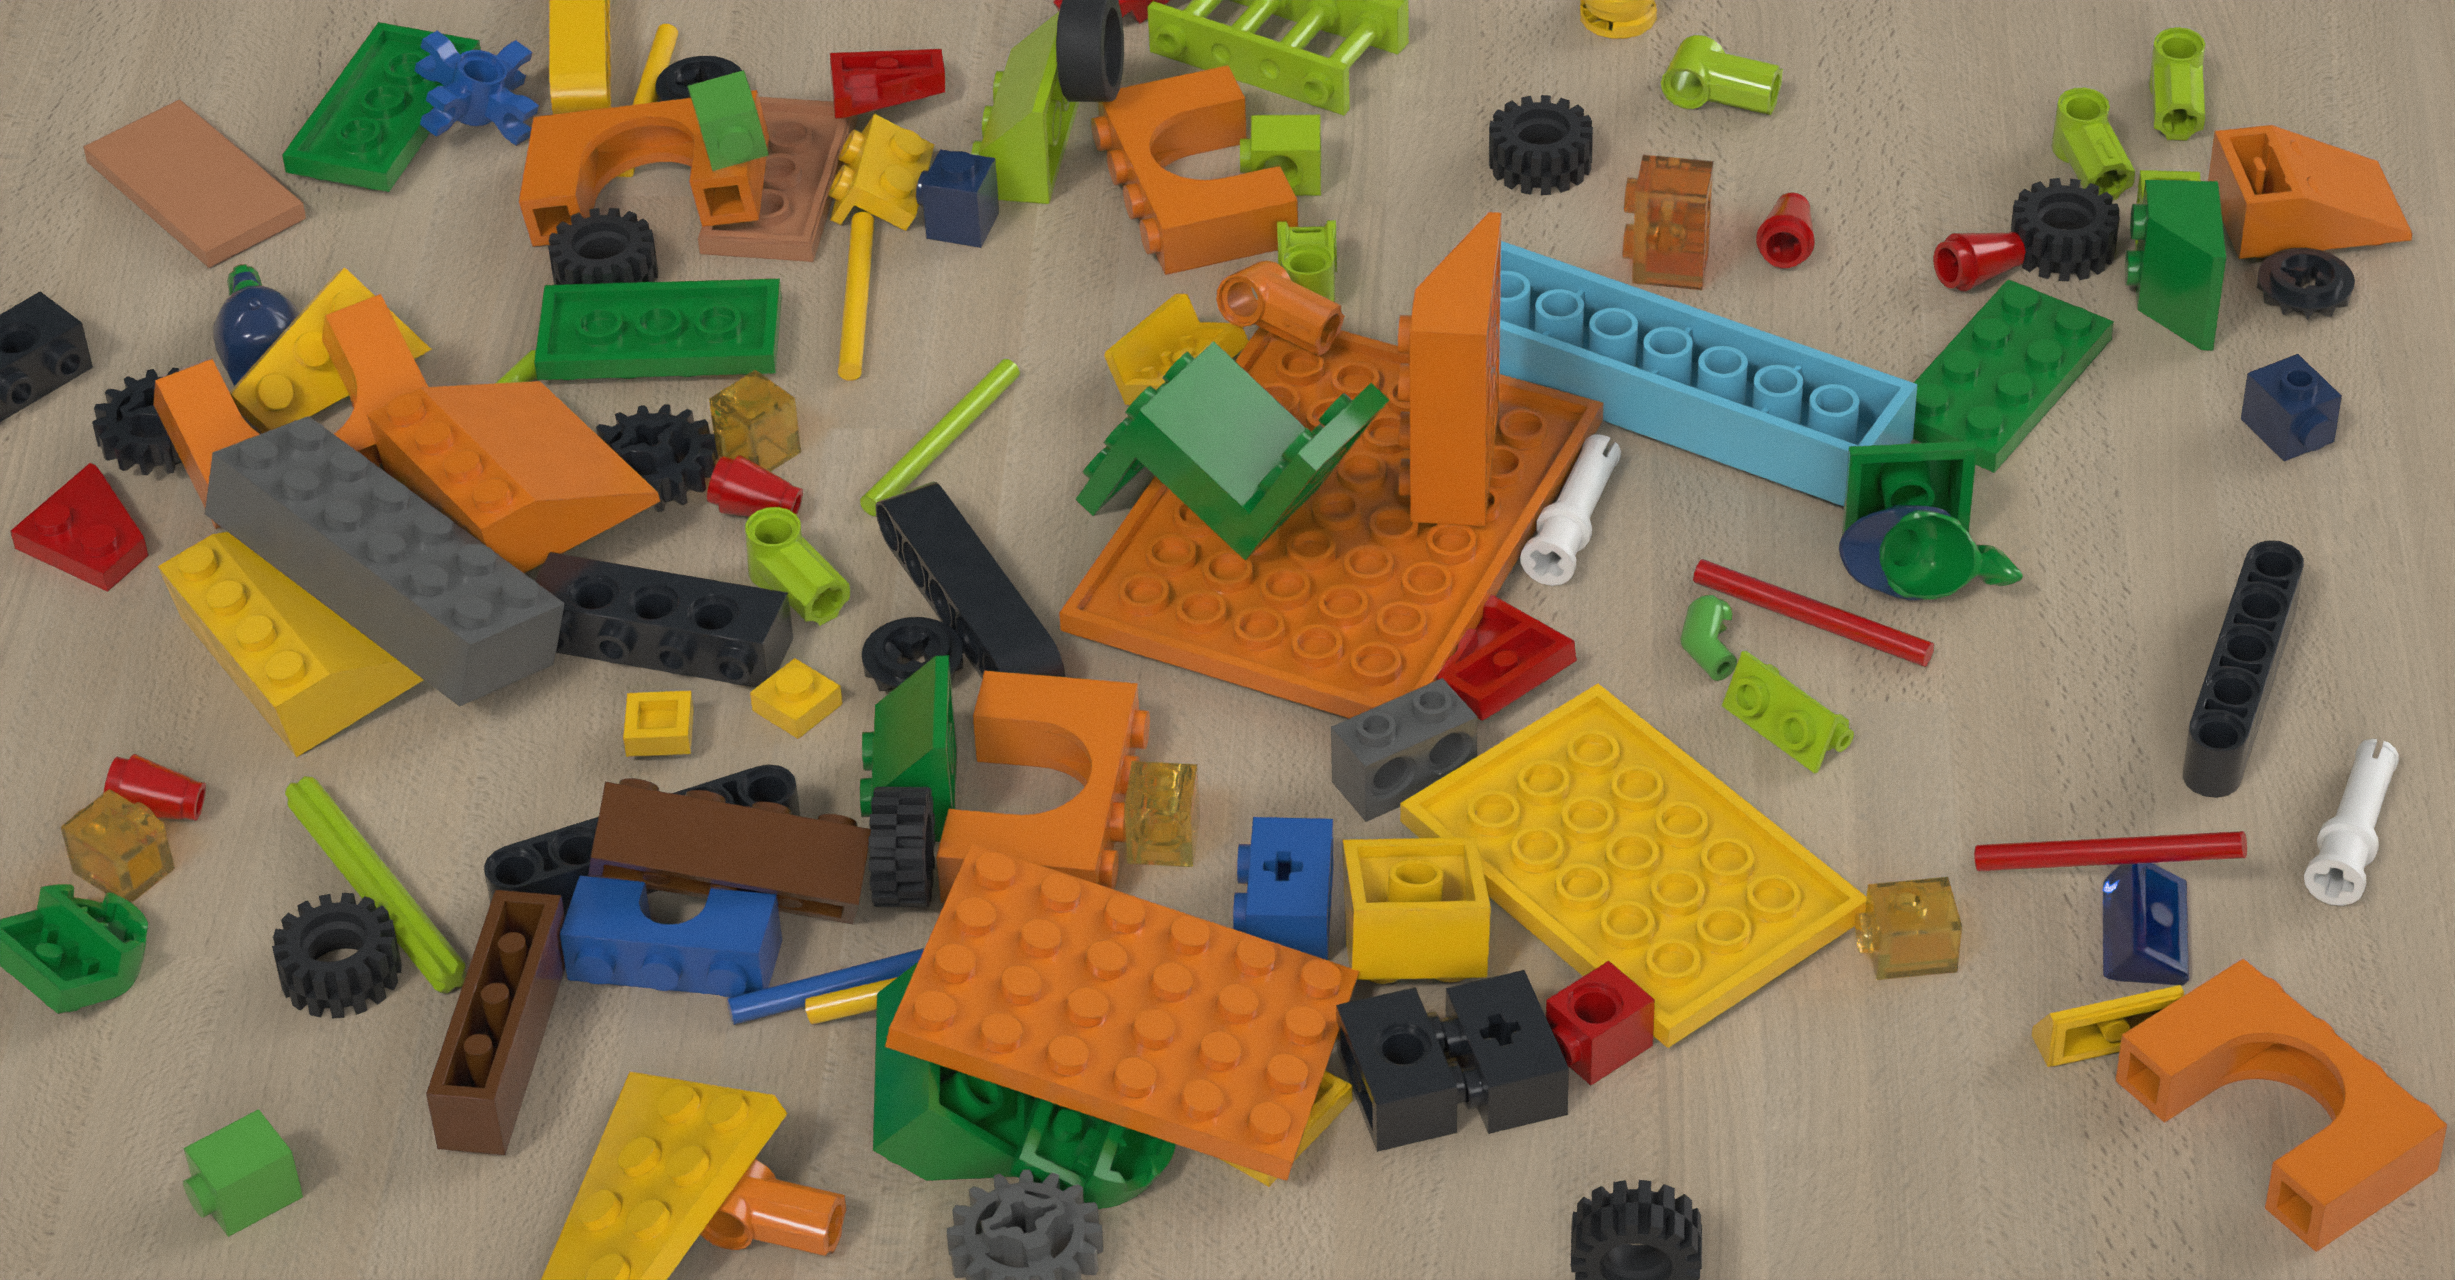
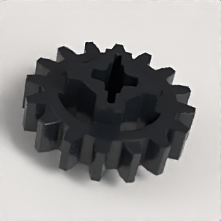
[92,367,182,475]
[596,404,719,512]

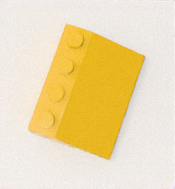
[158,532,423,758]

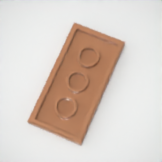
[698,97,858,262]
[83,99,306,268]

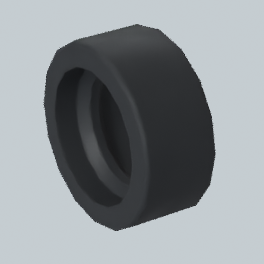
[1056,0,1124,102]

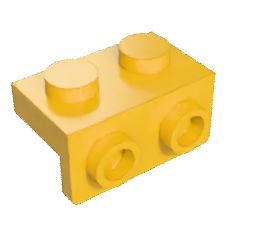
[828,114,935,231]
[1104,293,1249,405]

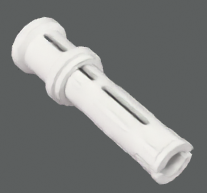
[1520,434,1621,586]
[2304,739,2399,906]

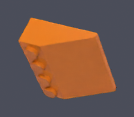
[1398,212,1502,526]
[367,381,660,573]

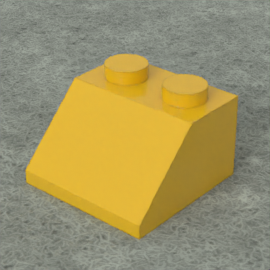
[1342,837,1491,984]

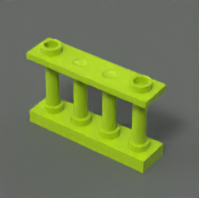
[1147,0,1409,116]

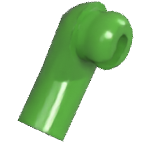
[1680,595,1737,681]

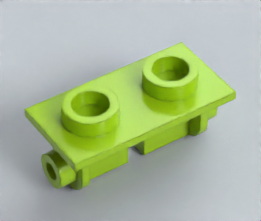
[1721,650,1854,773]

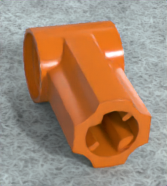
[1216,260,1345,356]
[700,1159,846,1256]

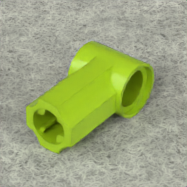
[2149,27,2206,141]
[1661,35,1783,115]
[2051,87,2135,200]
[745,507,850,626]

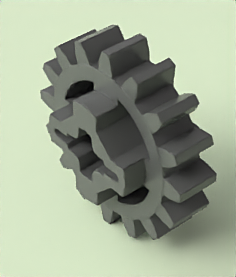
[947,1169,1104,1280]

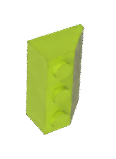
[971,11,1079,204]

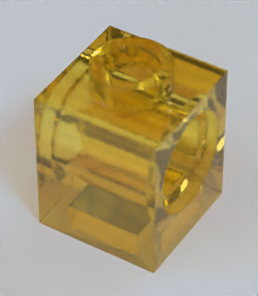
[1124,761,1200,867]

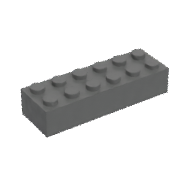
[205,416,565,707]

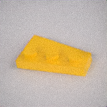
[230,267,432,434]

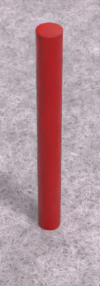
[1693,559,1934,667]
[1974,831,2247,871]

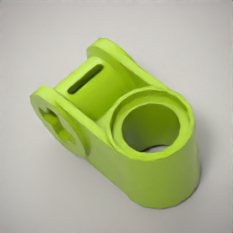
[1277,220,1337,302]

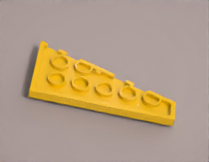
[541,1071,788,1280]

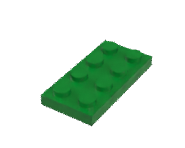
[282,22,481,192]
[534,278,782,380]
[1913,279,2114,473]

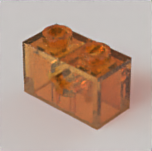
[1622,155,1714,290]

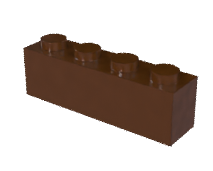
[588,778,871,925]
[426,890,565,1155]

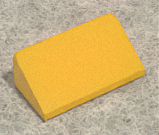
[2032,985,2184,1067]

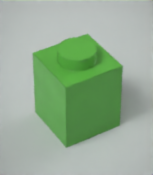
[688,70,769,171]
[183,1109,303,1237]

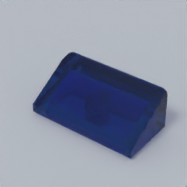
[2103,863,2189,986]

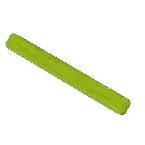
[285,776,467,994]

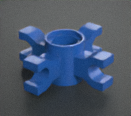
[414,31,539,146]

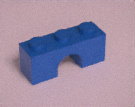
[560,876,783,998]

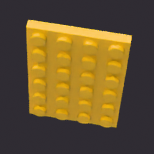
[1400,683,1870,1048]

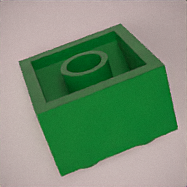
[2125,180,2226,351]
[860,655,957,842]

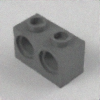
[1331,678,1478,822]

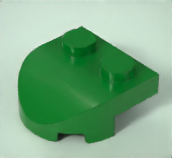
[0,884,148,1014]
[1009,1097,1176,1209]

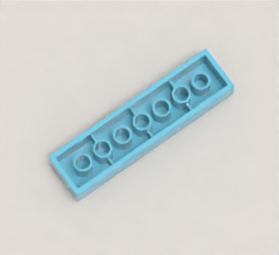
[1500,241,1917,506]

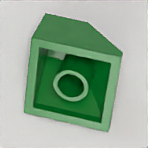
[1842,441,1977,535]

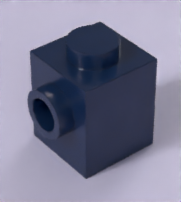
[916,149,999,248]
[2241,354,2342,462]

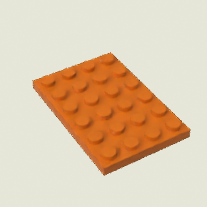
[885,843,1359,1181]

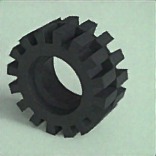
[1489,95,1593,195]
[2011,178,2120,281]
[548,207,658,285]
[868,787,935,907]
[272,892,402,1019]
[1570,1180,1702,1280]

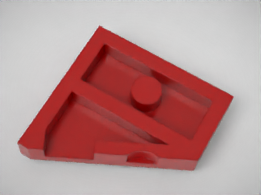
[830,49,945,119]
[10,463,149,592]
[1437,594,1577,721]

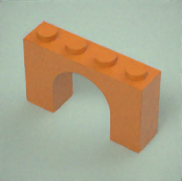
[1091,65,1298,275]
[519,90,769,247]
[153,294,428,529]
[936,671,1150,903]
[2116,958,2447,1252]

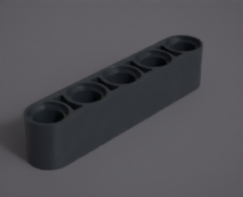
[876,481,1065,678]
[2183,540,2304,798]
[484,764,800,917]

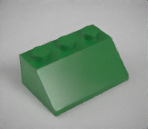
[873,961,1034,1181]

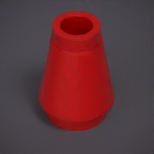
[1756,192,1815,268]
[1933,232,2025,291]
[707,455,803,517]
[103,754,206,821]

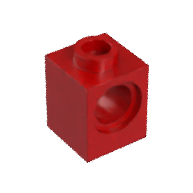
[1546,961,1655,1086]

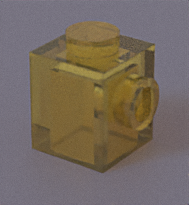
[709,370,801,472]
[60,789,175,903]
[1855,877,1962,980]

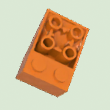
[2208,125,2413,259]

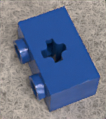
[1233,817,1334,960]

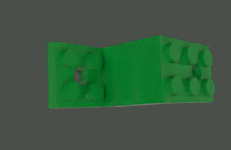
[1075,341,1389,560]

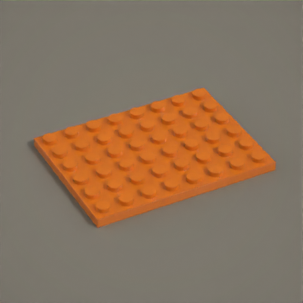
[1059,327,1603,719]

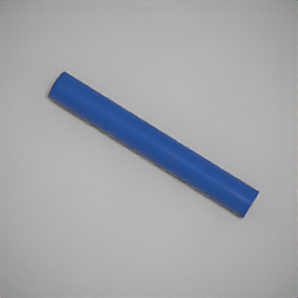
[727,948,924,1025]

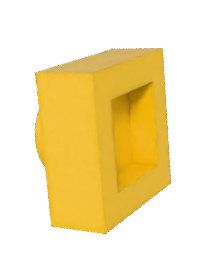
[750,658,843,739]
[623,691,694,757]

